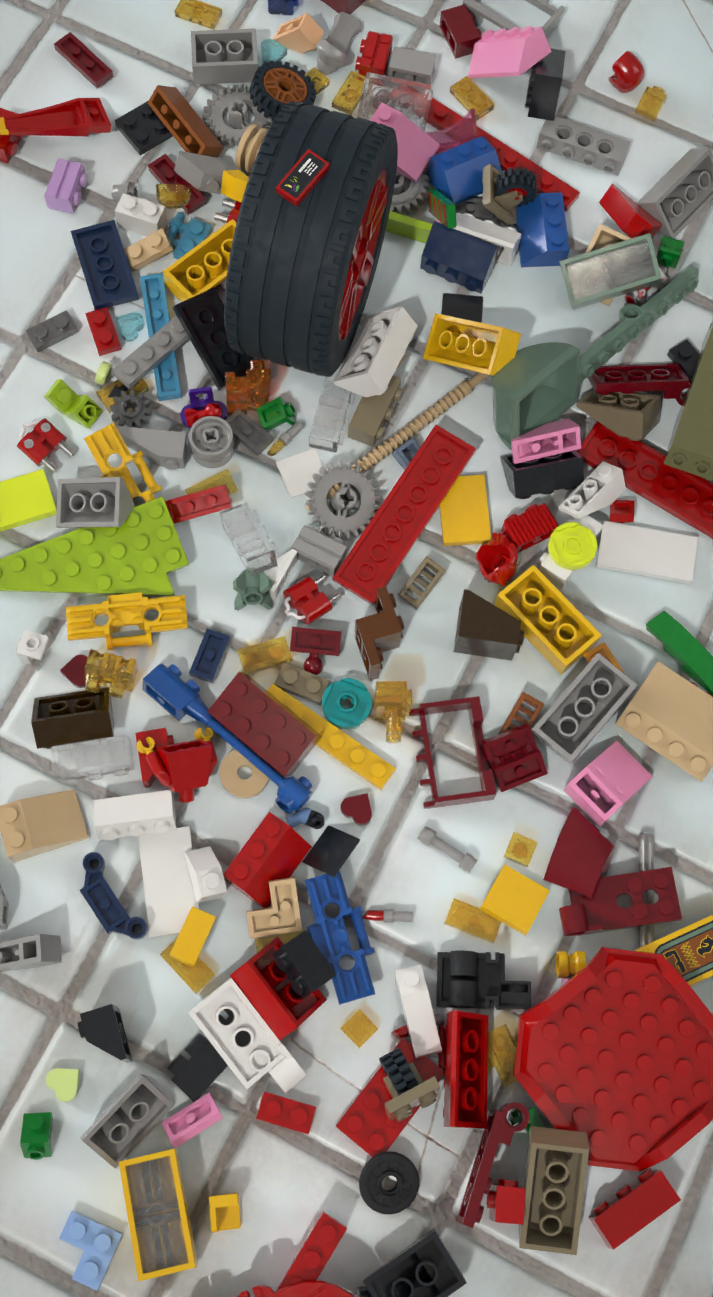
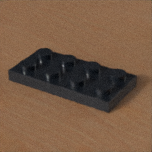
[173,287,260,391]

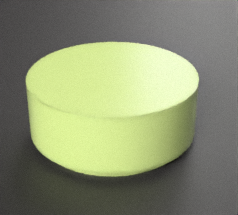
[95,361,113,386]

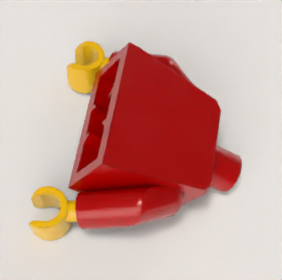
[136,727,217,803]

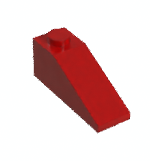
[599,184,662,239]

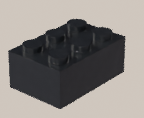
[525,48,566,121]

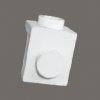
[16,630,49,665]

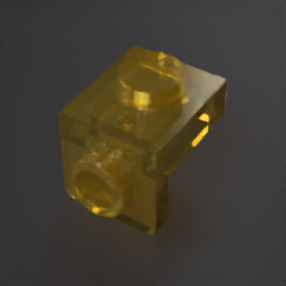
[635,86,667,122]

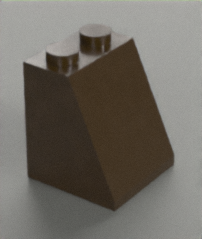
[453,589,524,661]

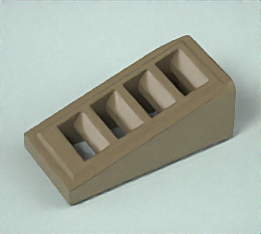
[398,556,446,609]

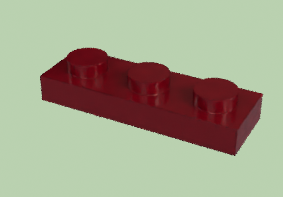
[54,32,113,88]
[148,154,206,215]

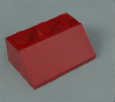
[223,812,312,908]
[229,936,327,1040]

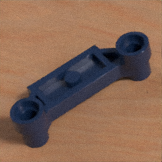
[80,852,148,940]

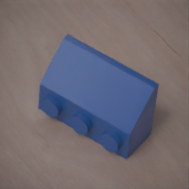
[427,136,502,205]
[516,193,569,267]

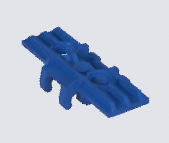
[305,871,375,1005]

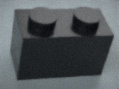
[272,930,336,999]

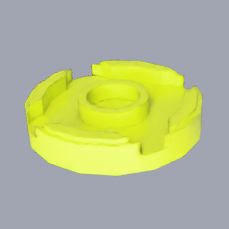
[548,522,598,570]

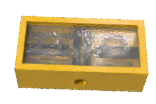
[119,1148,198,1282]

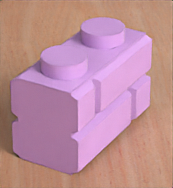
[44,159,88,214]

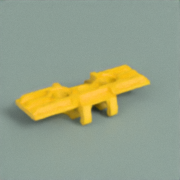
[83,422,162,503]
[66,592,188,651]

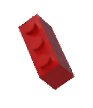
[589,1168,681,1250]
[277,1211,347,1290]

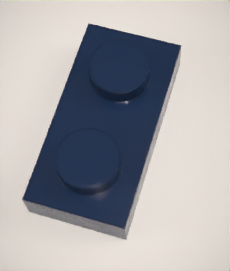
[189,628,231,684]

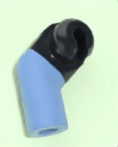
[286,808,325,829]

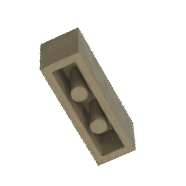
[348,376,403,447]

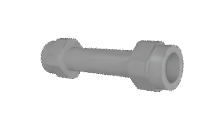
[417,826,478,873]

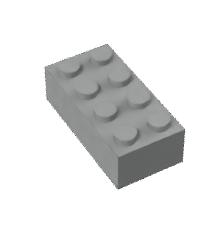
[532,653,638,766]

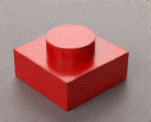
[609,500,634,523]

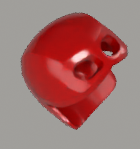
[609,51,645,93]

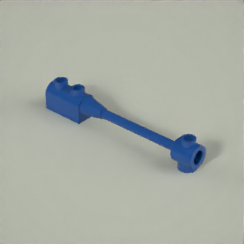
[143,663,313,814]

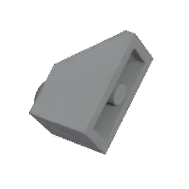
[174,151,225,194]

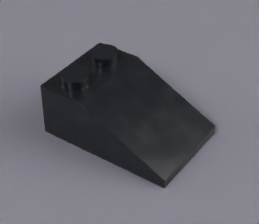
[363,1228,467,1297]

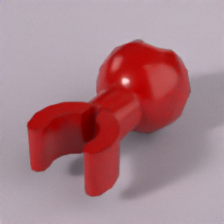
[184,403,222,426]

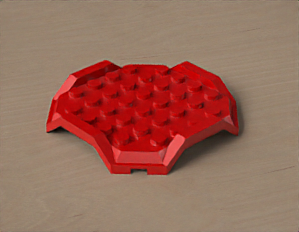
[513,947,713,1172]

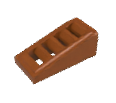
[498,692,544,735]

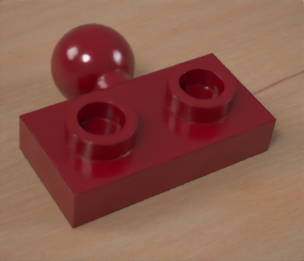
[290,627,342,675]

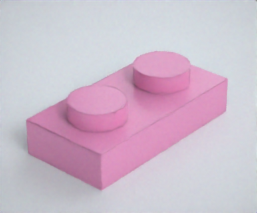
[161,1093,223,1148]

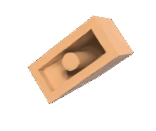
[272,13,324,53]

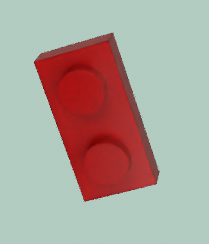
[85,307,122,356]
[256,1091,316,1135]

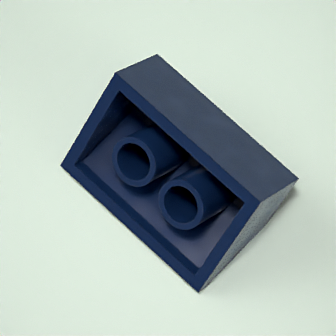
[420,221,497,294]

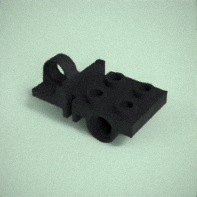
[436,950,531,1010]

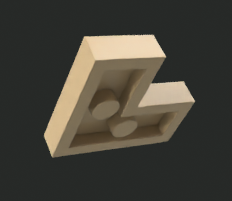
[246,877,302,939]

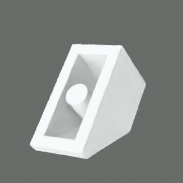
[184,846,227,903]

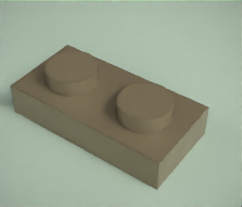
[274,663,330,705]

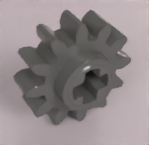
[110,389,152,428]

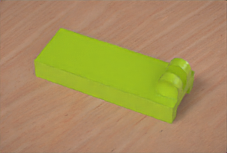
[386,211,433,244]

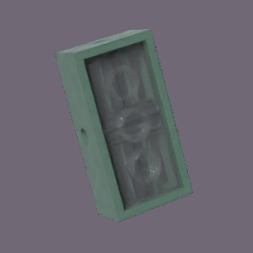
[559,233,662,310]

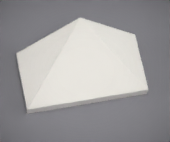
[261,549,297,600]

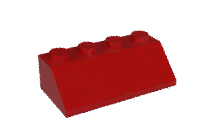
[443,1010,489,1129]

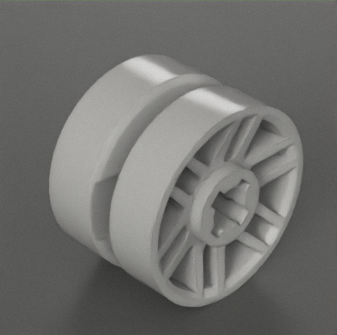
[189,416,234,468]

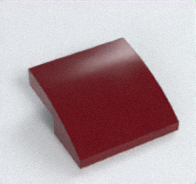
[481,723,548,792]

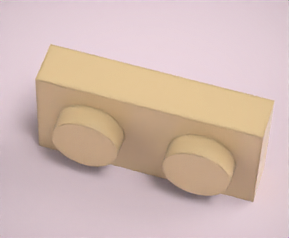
[124,228,174,271]

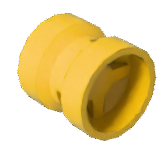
[556,951,587,978]

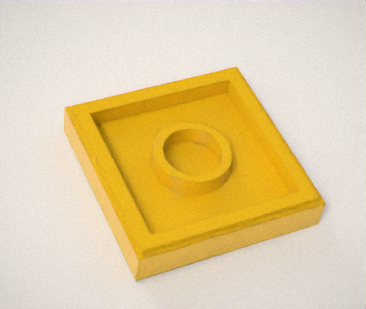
[480,864,550,936]

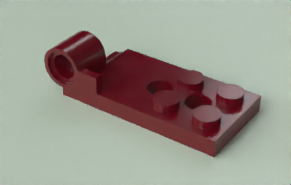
[588,363,692,406]
[559,867,682,936]
[456,1102,530,1228]

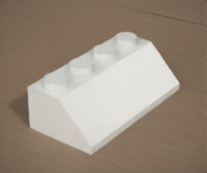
[333,306,418,397]

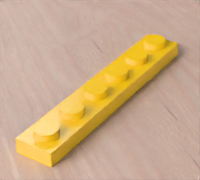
[267,684,396,791]

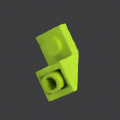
[44,379,103,428]

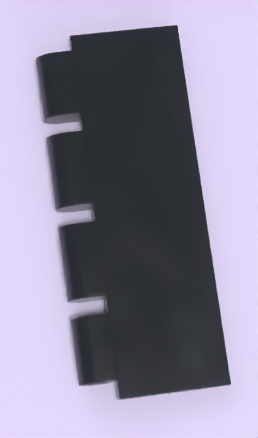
[167,1009,263,1102]

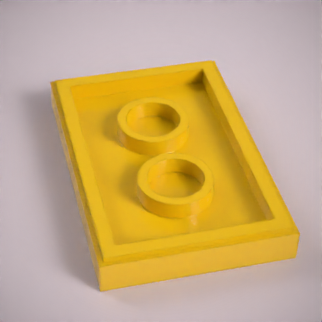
[439,475,491,546]

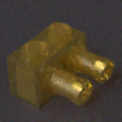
[374,681,412,743]

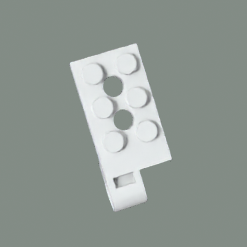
[188,978,307,1094]

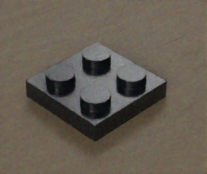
[115,101,173,156]

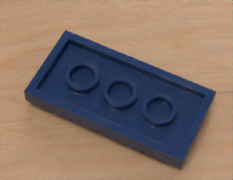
[71,220,139,310]

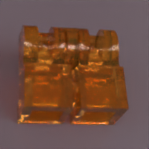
[225,360,271,416]

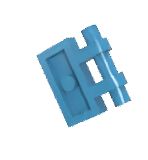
[167,212,212,259]

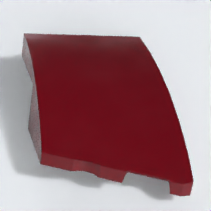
[543,807,615,898]

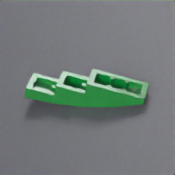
[646,610,713,696]

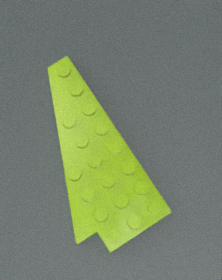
[0,496,190,596]

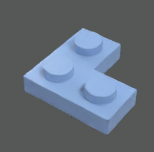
[59,1211,123,1291]

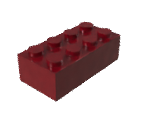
[207,672,322,776]

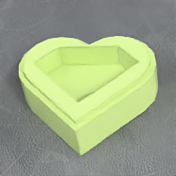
[46,1068,80,1102]

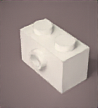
[115,193,168,236]

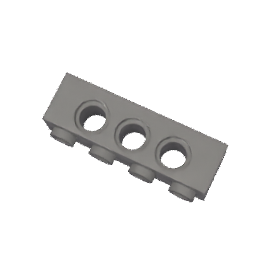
[537,116,631,176]

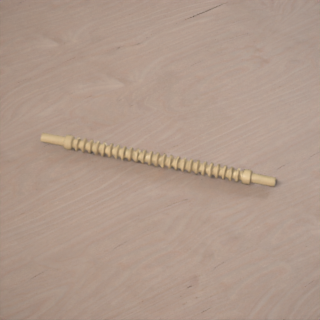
[305,373,488,511]

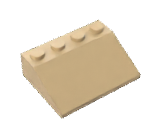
[615,661,713,782]

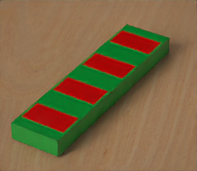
[427,188,457,229]

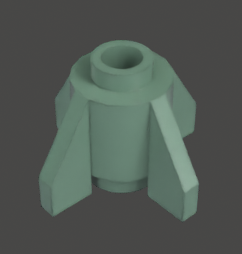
[233,567,273,611]

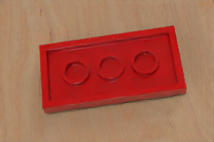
[335,1038,445,1157]

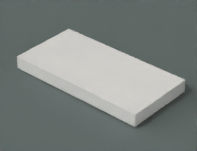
[596,520,698,584]
[138,826,200,939]

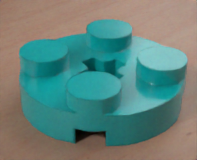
[322,678,372,729]

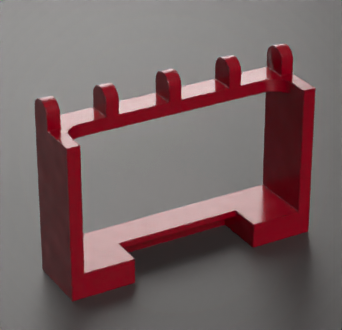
[409,696,496,809]

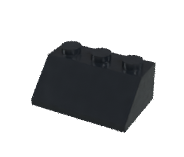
[500,450,584,499]

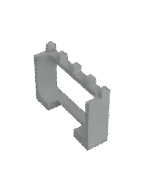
[462,0,565,39]

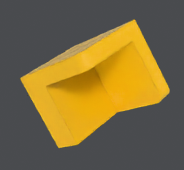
[209,1193,241,1233]

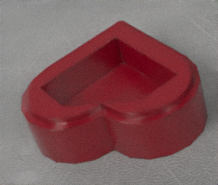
[60,654,91,688]
[340,793,372,826]

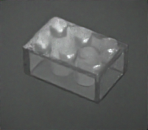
[357,72,434,132]

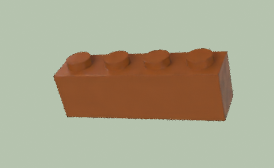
[147,85,224,158]

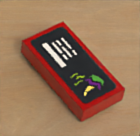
[275,149,330,207]

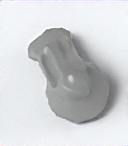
[316,12,362,75]

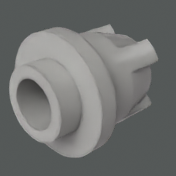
[111,181,138,203]

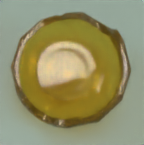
[156,184,191,210]

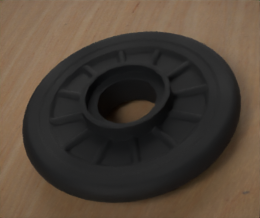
[359,1152,419,1215]

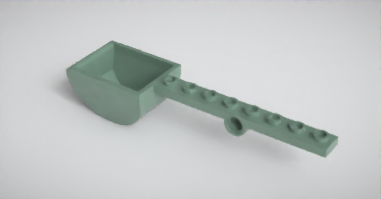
[492,265,699,450]

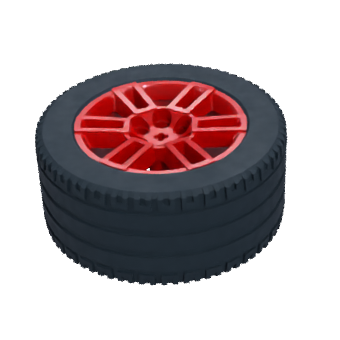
[224,101,398,377]

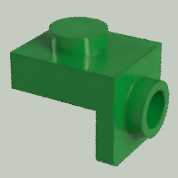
[20,1112,53,1160]

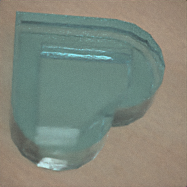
[261,39,287,64]
[115,312,144,342]

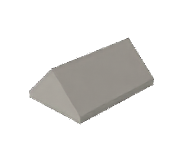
[56,477,135,528]
[80,1074,174,1169]

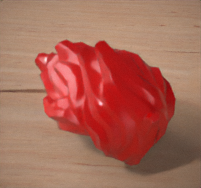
[476,531,518,586]

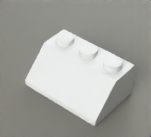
[453,212,521,267]

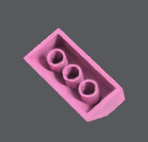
[468,25,552,79]

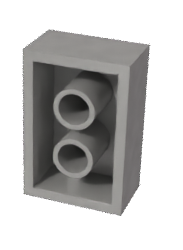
[191,29,258,85]

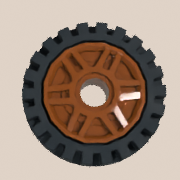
[249,60,316,121]

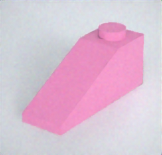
[511,418,581,464]

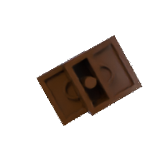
[354,586,404,681]

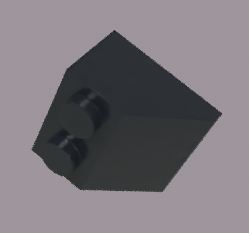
[78,1004,133,1063]

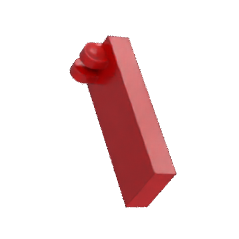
[165,484,233,524]

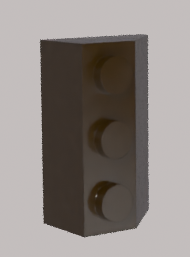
[31,687,114,749]

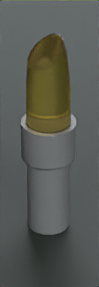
[267,421,303,456]

